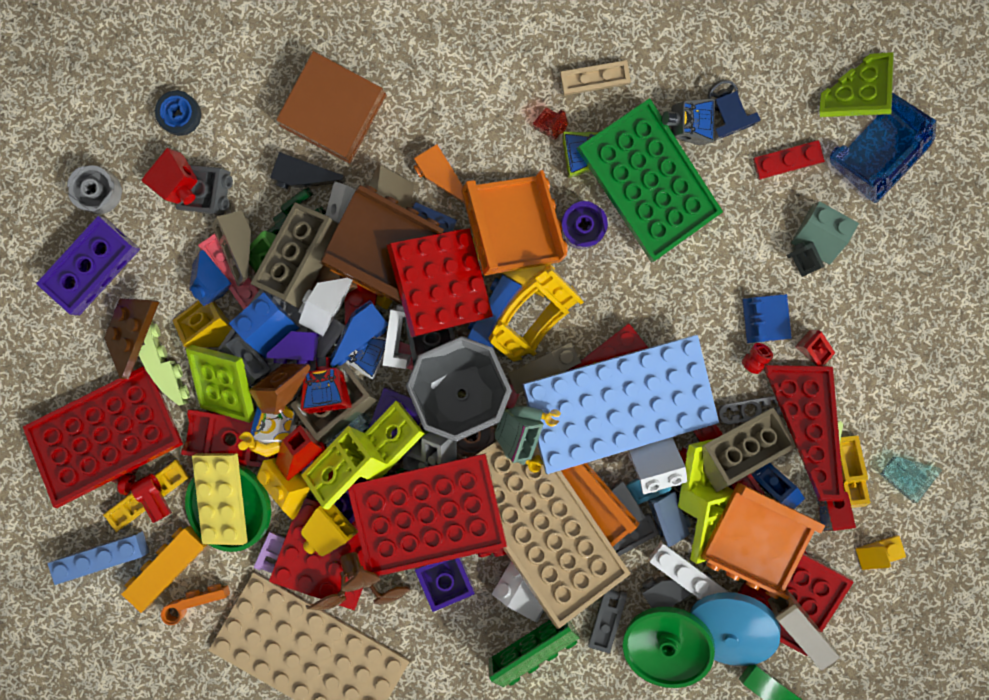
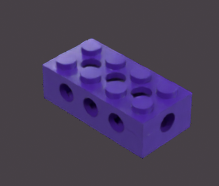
[36,216,140,316]

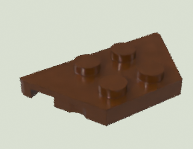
[104,298,159,379]

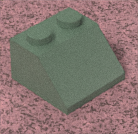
[791,201,859,265]

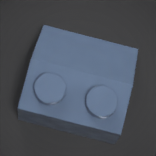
[648,489,691,547]

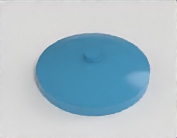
[690,592,781,666]

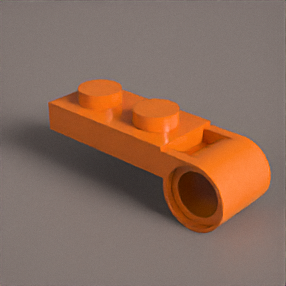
[161,583,230,625]

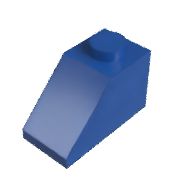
[189,250,231,306]
[752,463,805,509]

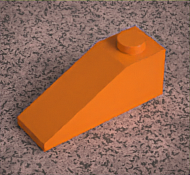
[413,144,465,204]

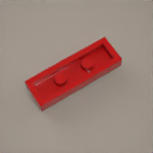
[753,140,825,180]

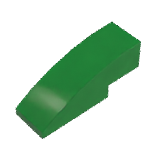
[739,664,803,700]

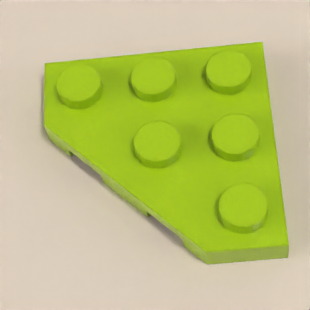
[819,52,894,117]

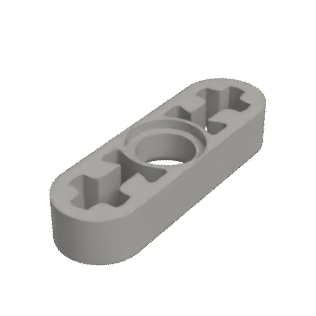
[718,396,782,424]

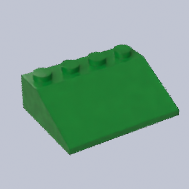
[488,620,580,687]

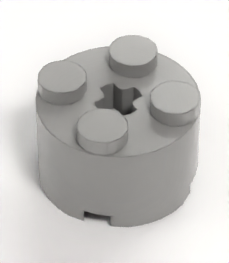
[67,165,122,214]

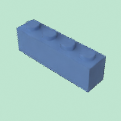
[47,531,149,585]

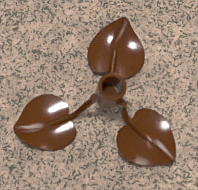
[306,552,411,610]

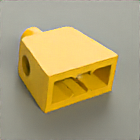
[301,504,358,556]

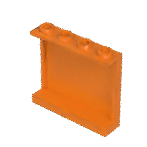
[461,170,568,276]
[561,463,639,547]
[701,482,825,600]

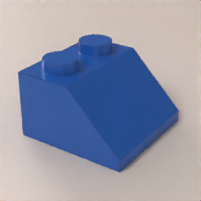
[229,292,300,358]

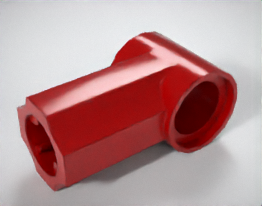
[130,474,172,523]

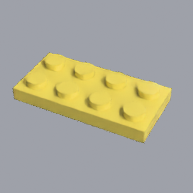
[192,453,248,545]

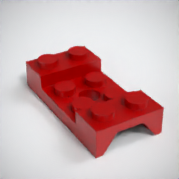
[181,409,276,467]

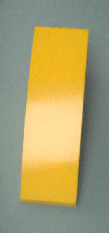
[840,435,871,508]

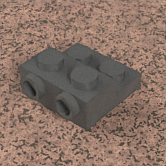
[176,165,233,216]

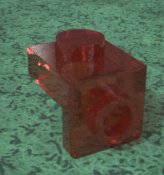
[533,108,569,140]

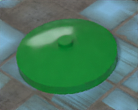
[185,464,272,552]
[623,607,715,688]

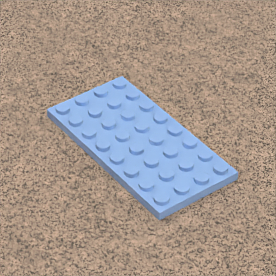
[522,335,719,474]

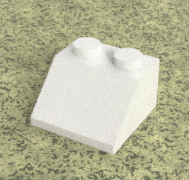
[298,278,353,336]
[492,561,544,622]

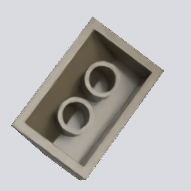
[290,362,378,444]

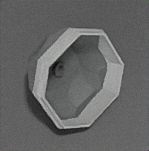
[406,336,512,441]

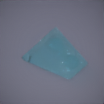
[880,457,942,503]

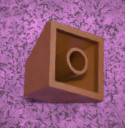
[249,364,310,415]

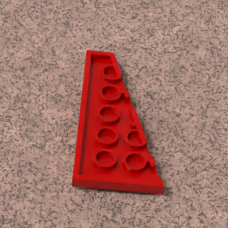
[764,365,845,501]

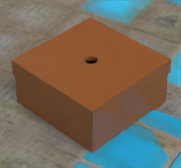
[276,51,387,164]

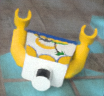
[238,395,307,457]

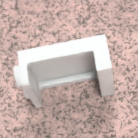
[383,305,411,369]
[627,437,687,494]

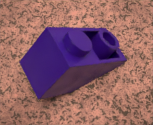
[267,331,319,365]

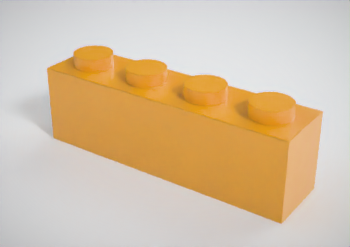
[121,525,208,613]

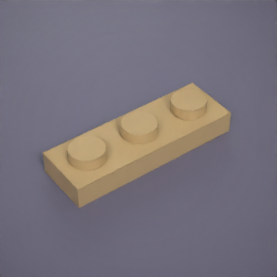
[560,60,631,96]

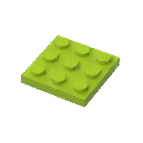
[186,345,255,423]

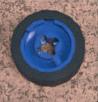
[155,90,201,136]

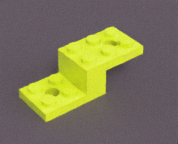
[301,401,424,510]
[678,439,734,564]

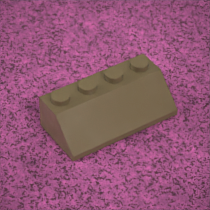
[251,202,338,309]
[702,407,796,493]

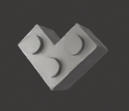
[403,432,457,471]

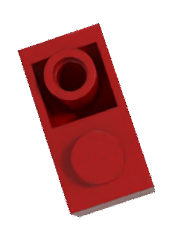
[276,425,324,481]

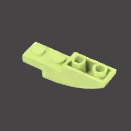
[139,321,190,406]

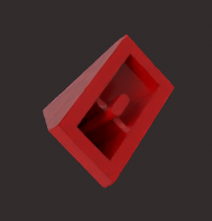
[795,330,835,366]

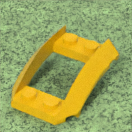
[488,264,584,362]

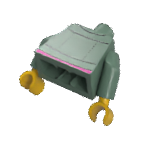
[495,406,561,473]

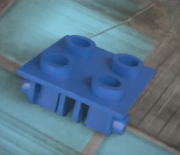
[742,294,792,343]

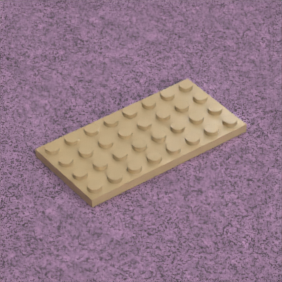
[477,441,631,629]
[208,571,410,700]

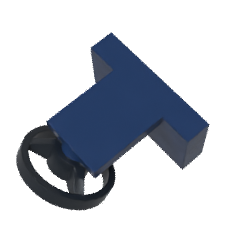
[707,79,761,141]

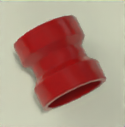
[742,343,773,374]

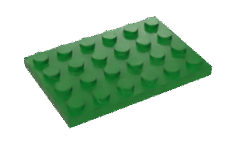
[576,98,723,263]

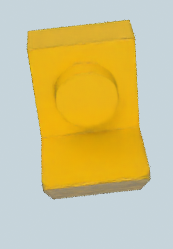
[855,535,906,570]

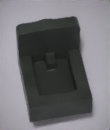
[786,242,825,277]

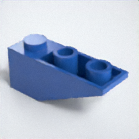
[330,300,388,367]

